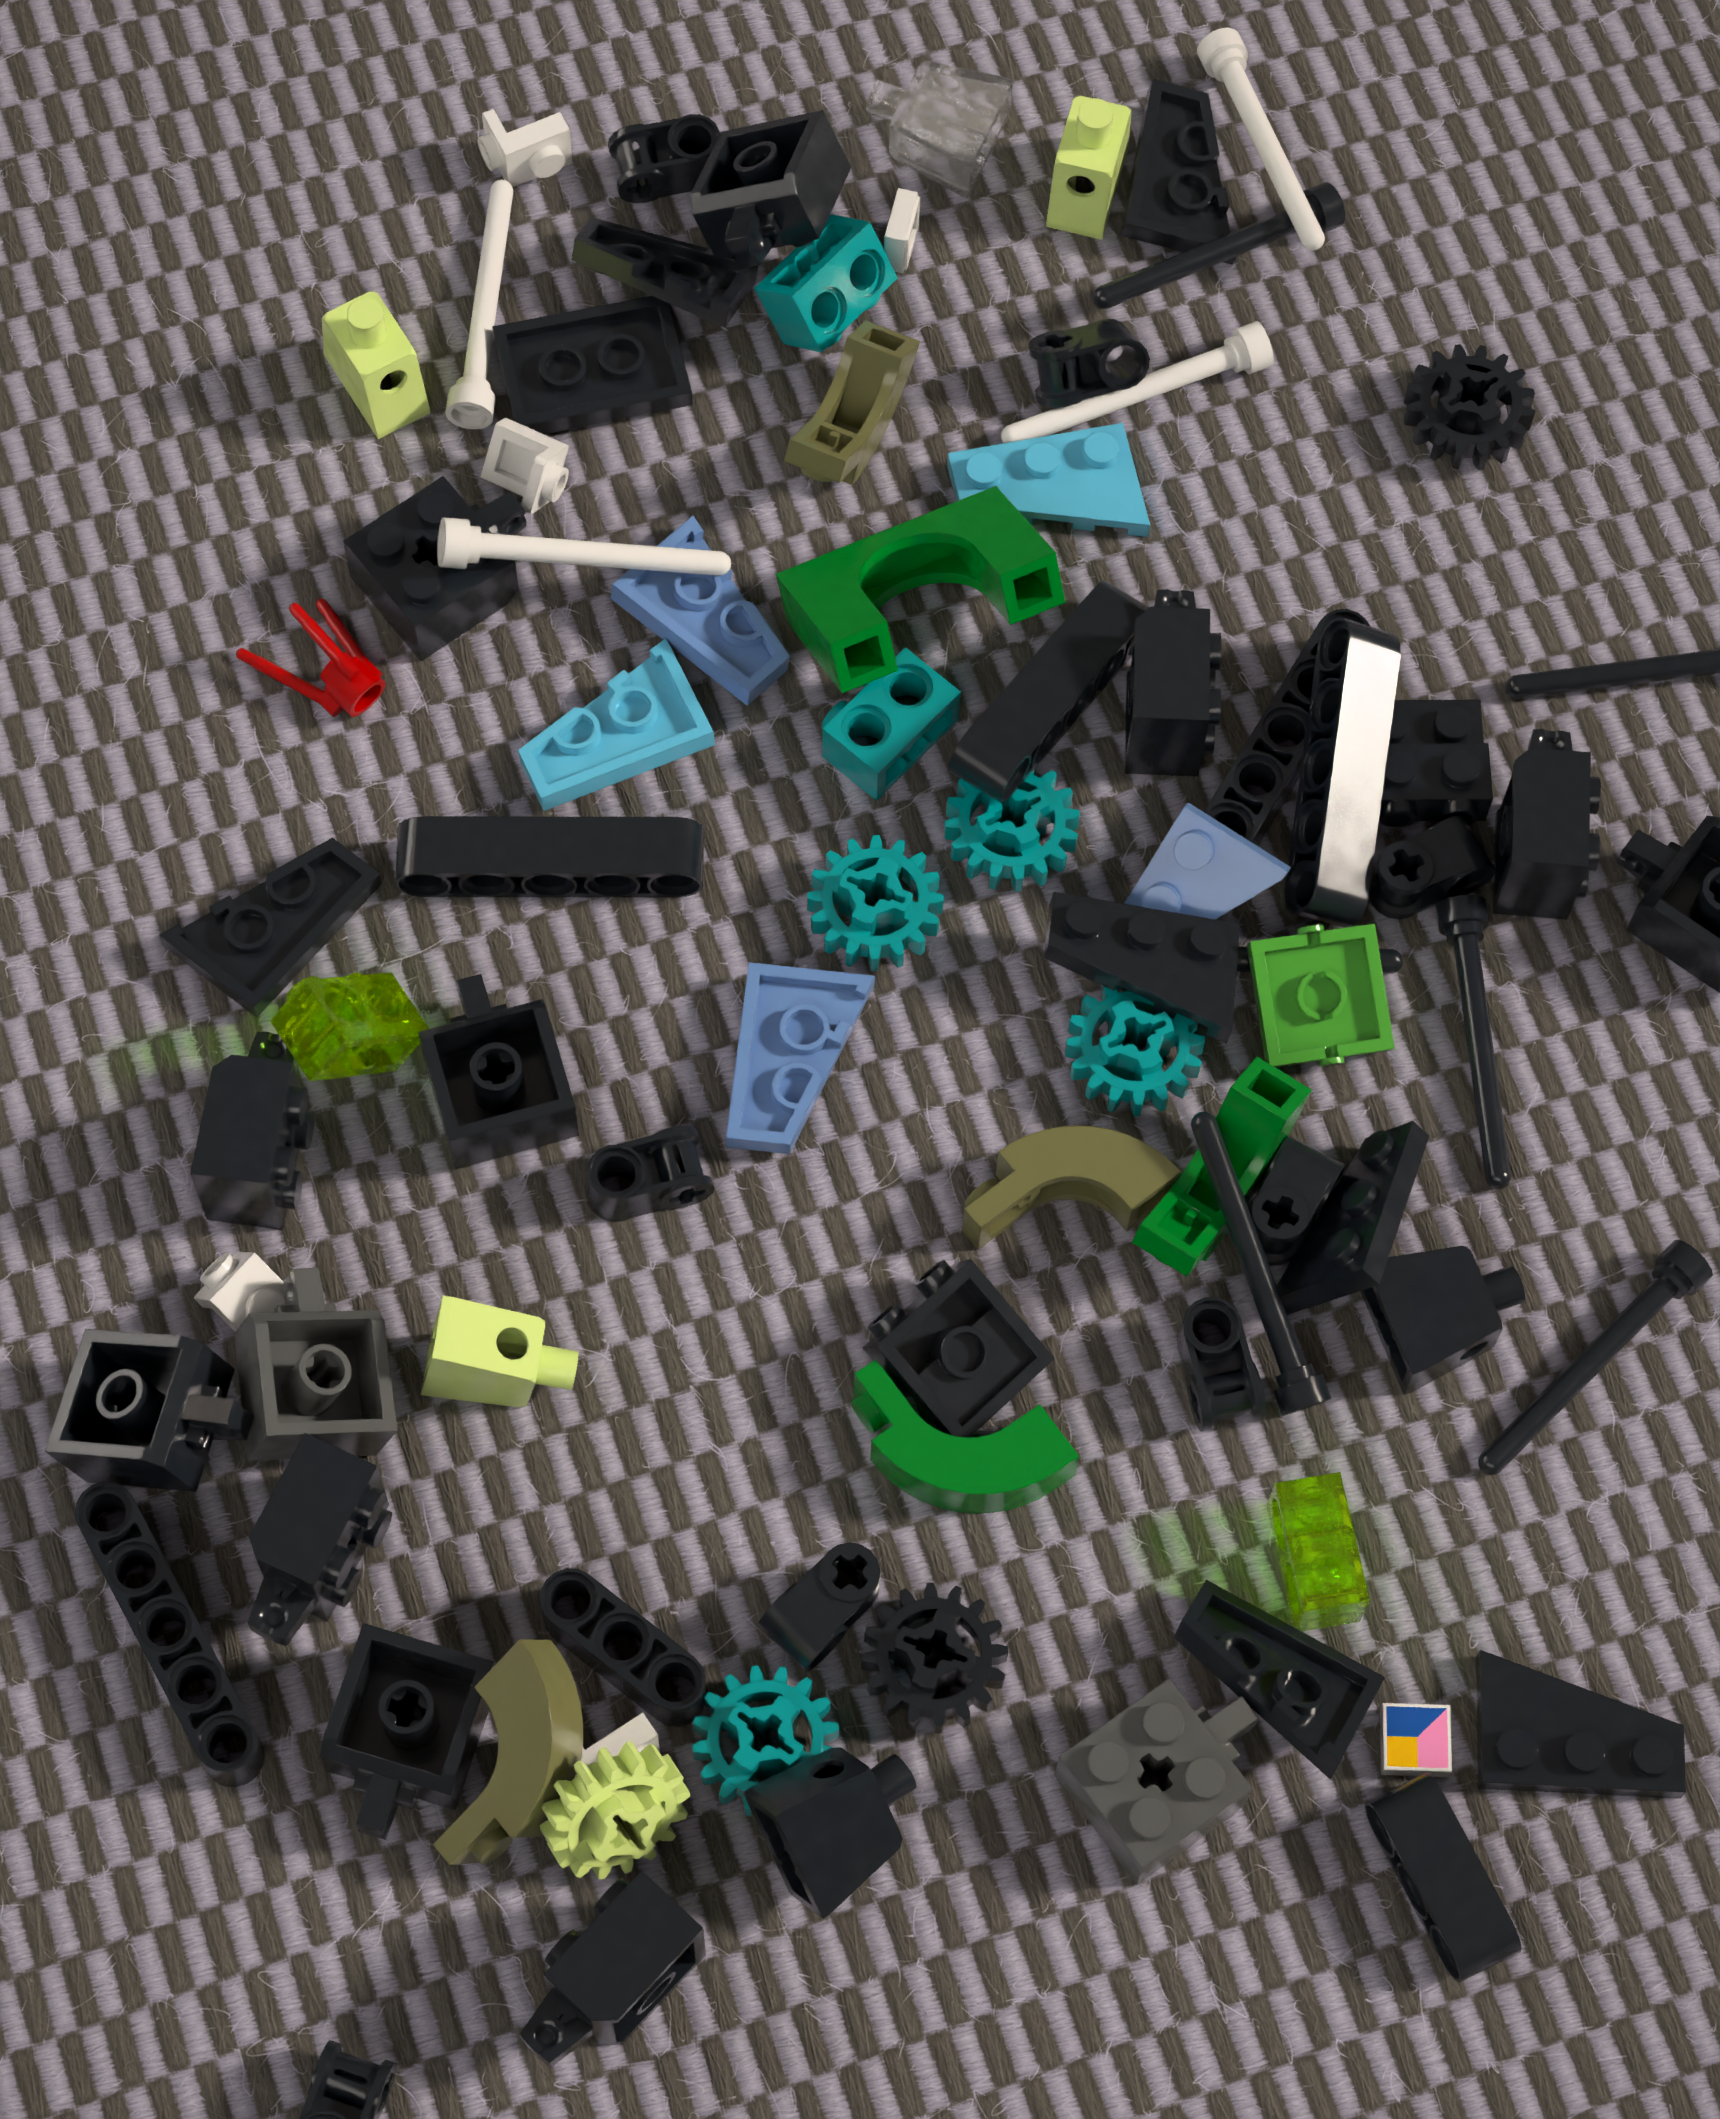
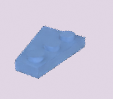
[610,516,790,706]
[726,962,875,1154]

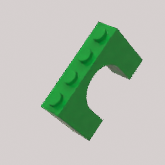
[775,486,1066,693]

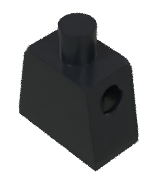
[1360,1246,1525,1395]
[743,1747,917,1919]

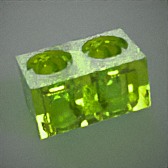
[270,972,429,1081]
[1267,1472,1370,1632]

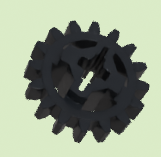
[1404,344,1535,470]
[861,1582,1008,1734]

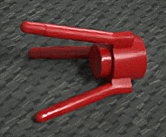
[236,598,386,717]

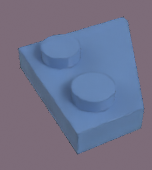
[1124,803,1291,919]

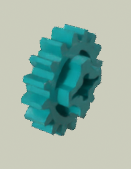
[944,769,1080,892]
[807,835,944,971]
[1065,986,1205,1116]
[692,1665,839,1816]

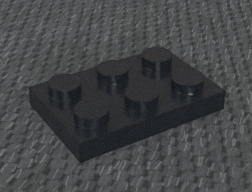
[492,296,693,434]

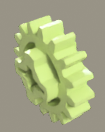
[540,1742,690,1880]

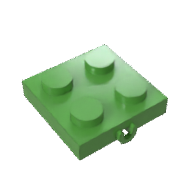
[1246,924,1395,1068]

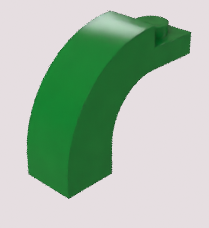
[1132,1057,1312,1277]
[851,1359,1079,1514]

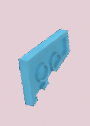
[947,423,1150,537]
[518,638,715,811]

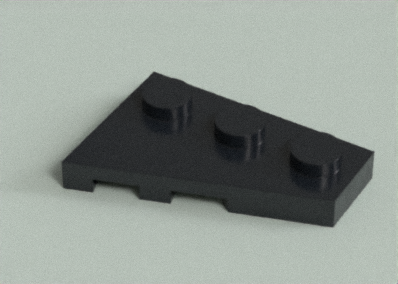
[572,217,759,328]
[159,837,382,1018]
[1174,1580,1385,1780]

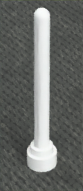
[1197,28,1325,251]
[445,179,513,429]
[1001,321,1274,443]
[437,517,731,576]

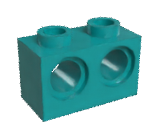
[754,214,898,353]
[821,647,961,801]

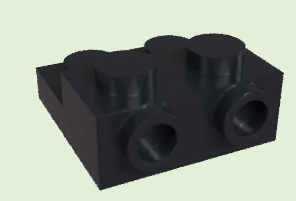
[1379,699,1493,827]
[863,1259,1055,1438]

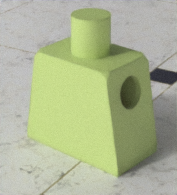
[1046,96,1132,240]
[322,291,430,439]
[421,1295,579,1407]

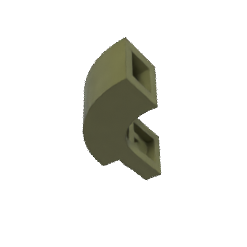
[784,320,920,485]
[962,1126,1181,1250]
[433,1639,583,1865]

